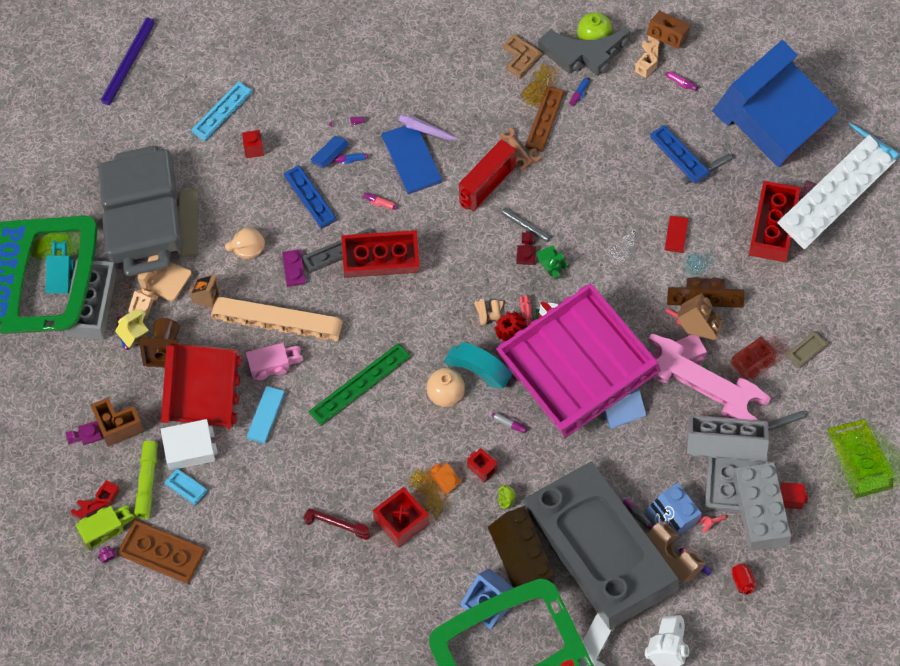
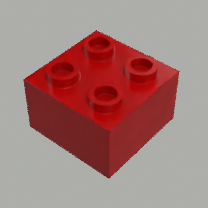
[373,487,430,548]

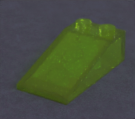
[827,419,894,498]

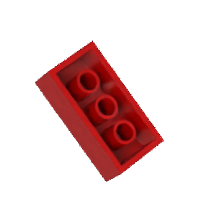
[749,181,801,263]
[341,230,420,278]

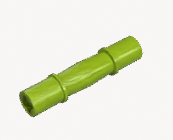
[134,440,158,519]

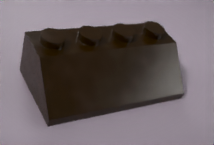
[488,506,555,588]

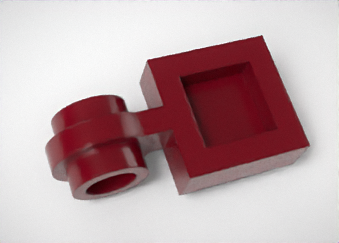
[516,231,536,265]

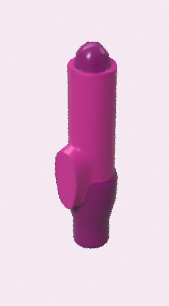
[666,71,698,91]

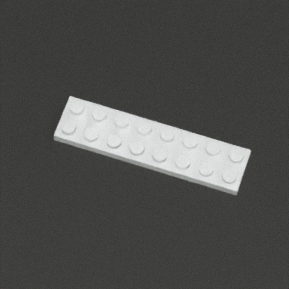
[777,135,896,249]

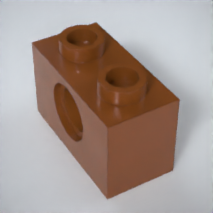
[646,10,691,49]

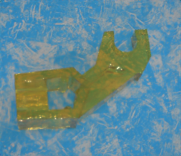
[520,64,551,107]
[409,468,443,518]

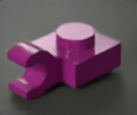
[65,421,102,446]

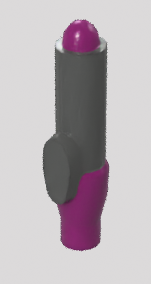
[623,498,653,529]

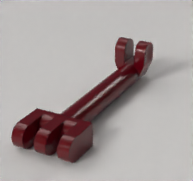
[304,508,370,540]

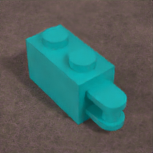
[45,240,75,294]

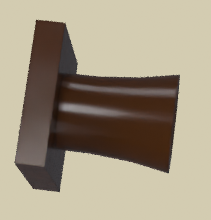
[139,318,180,368]

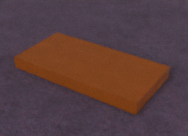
[116,520,206,584]

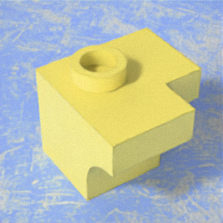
[115,309,149,348]

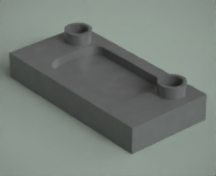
[524,461,679,630]

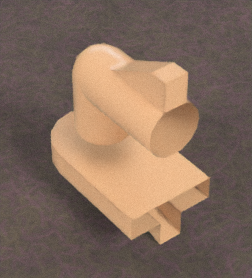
[474,299,503,325]

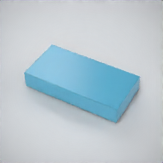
[164,468,208,505]

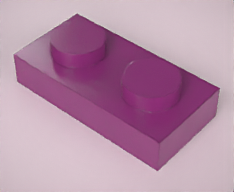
[282,249,306,287]

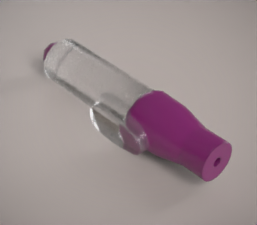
[329,117,365,127]

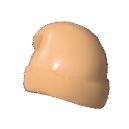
[225,227,265,259]

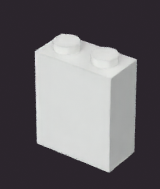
[161,419,218,471]

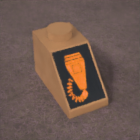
[189,275,220,308]

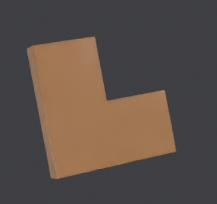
[503,34,542,78]

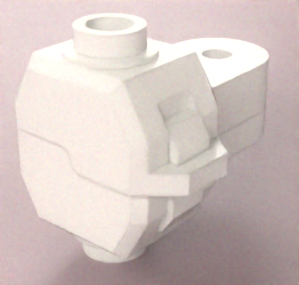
[645,615,689,666]

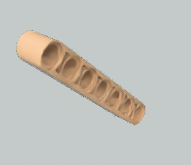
[211,297,343,341]

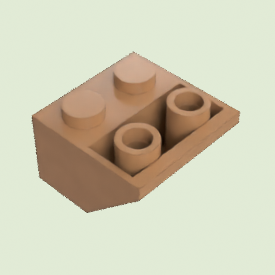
[677,293,723,340]

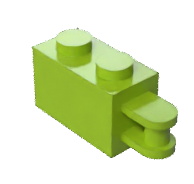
[75,505,135,550]

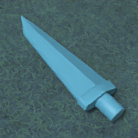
[847,122,900,160]

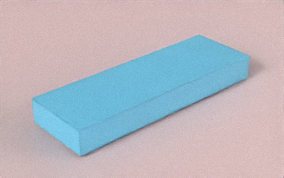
[247,386,285,444]

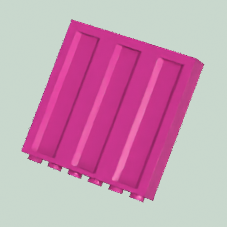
[496,283,661,439]

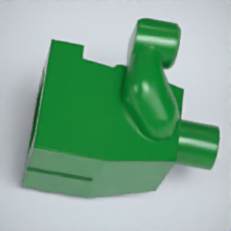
[536,245,569,280]

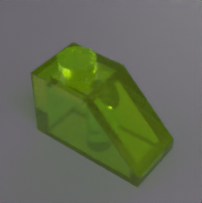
[32,233,72,258]

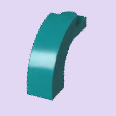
[443,342,513,389]

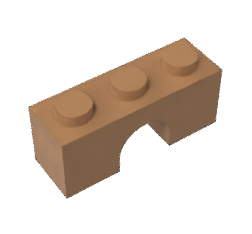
[647,521,706,583]

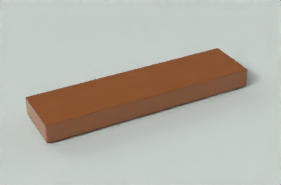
[525,86,565,152]

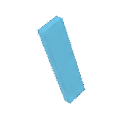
[191,81,253,141]

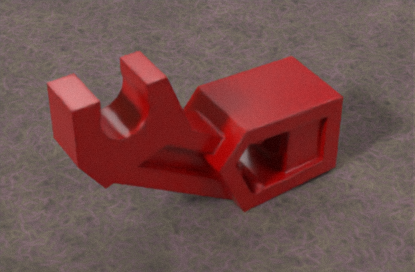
[71,480,120,519]

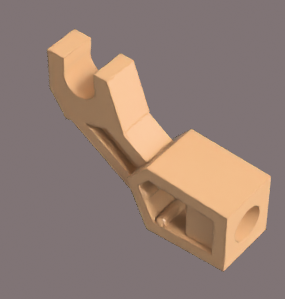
[635,36,660,78]

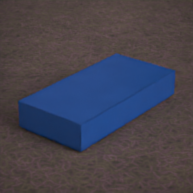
[310,136,349,168]

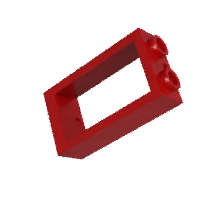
[458,139,516,212]

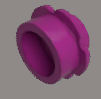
[97,546,117,563]

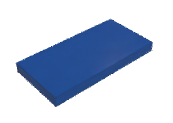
[381,125,442,195]

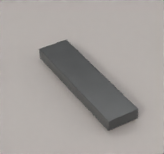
[302,228,373,273]

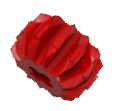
[494,311,528,342]

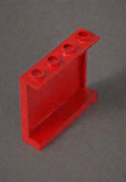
[161,343,242,430]

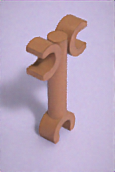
[501,128,542,172]

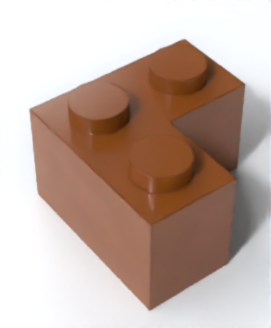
[90,397,144,446]

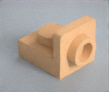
[128,288,159,319]

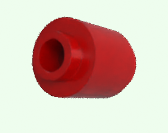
[731,563,757,595]

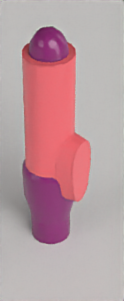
[363,192,397,210]

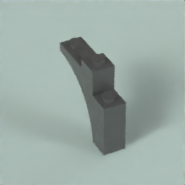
[538,27,630,76]

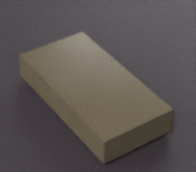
[786,331,828,369]

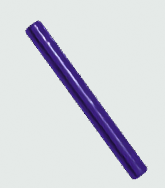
[101,17,155,105]

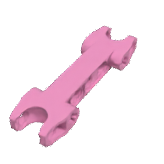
[648,334,771,421]

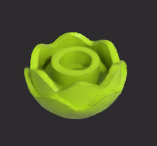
[498,485,515,509]

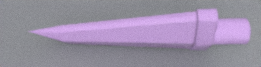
[398,114,457,140]

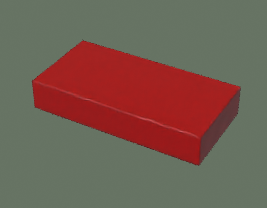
[665,216,688,253]

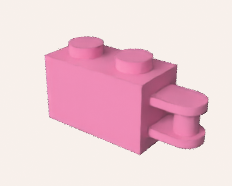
[246,343,303,380]

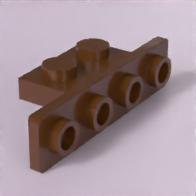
[667,277,745,308]

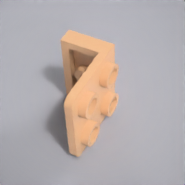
[137,255,192,302]

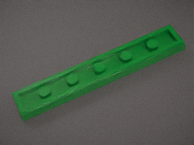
[309,343,411,426]

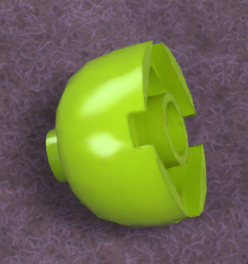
[577,12,613,40]

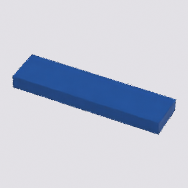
[650,125,710,184]
[283,165,337,229]

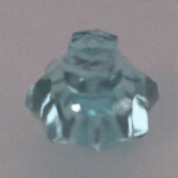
[685,252,706,276]

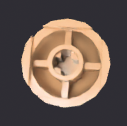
[427,368,465,407]

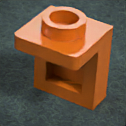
[427,463,461,494]

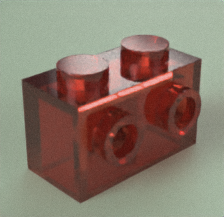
[731,336,777,380]

